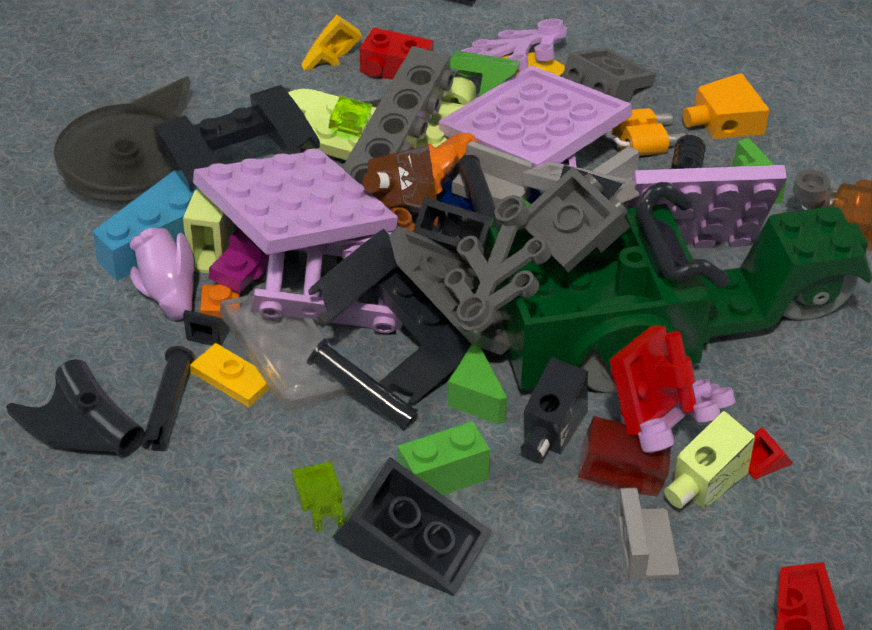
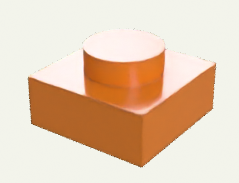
[200,284,240,319]

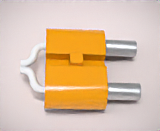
[603,108,686,157]

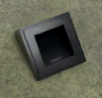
[183,310,230,346]

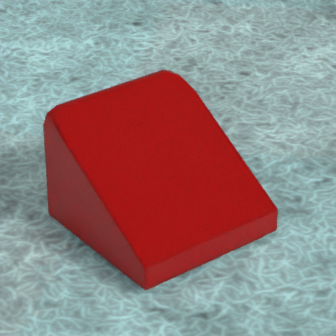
[748,427,793,480]

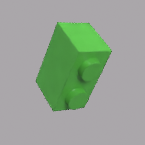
[398,421,490,495]

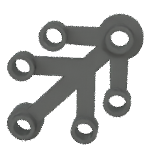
[444,195,551,333]

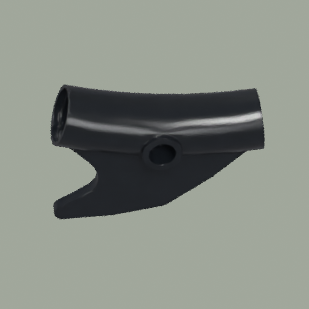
[6,359,145,457]

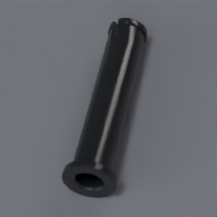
[458,155,501,247]
[307,338,418,431]
[141,346,196,452]

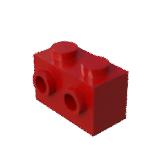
[359,27,434,80]

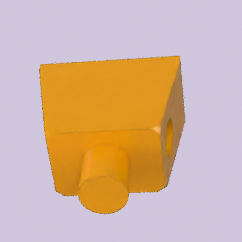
[683,73,770,139]

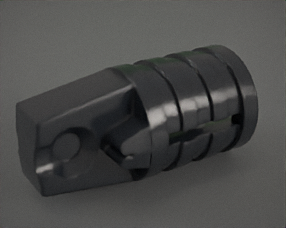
[671,135,706,169]

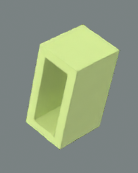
[183,189,234,273]

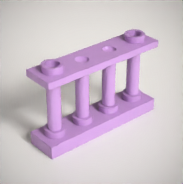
[251,232,403,333]

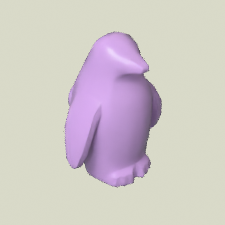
[130,228,194,321]

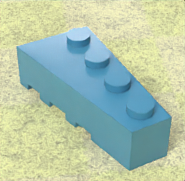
[92,171,234,281]

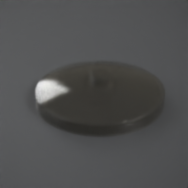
[54,103,179,202]

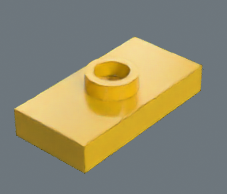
[190,343,275,407]

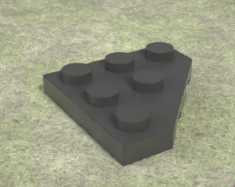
[389,226,510,355]

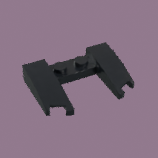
[153,85,320,190]
[308,228,472,406]

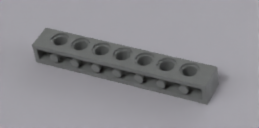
[297,46,454,275]

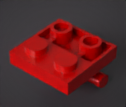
[610,326,697,435]

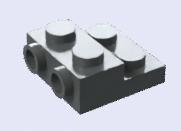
[562,47,656,102]
[524,167,630,273]

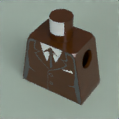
[363,145,437,219]

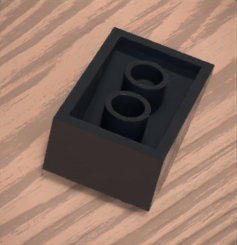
[332,457,491,596]

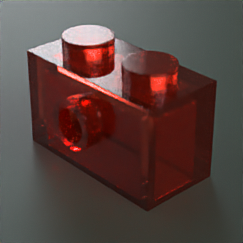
[578,416,671,497]

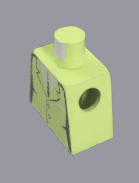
[664,411,755,509]

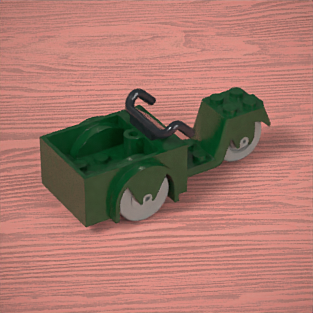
[488,182,872,393]

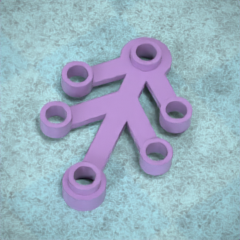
[461,19,567,71]
[620,379,735,452]

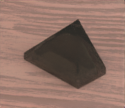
[122,76,191,121]

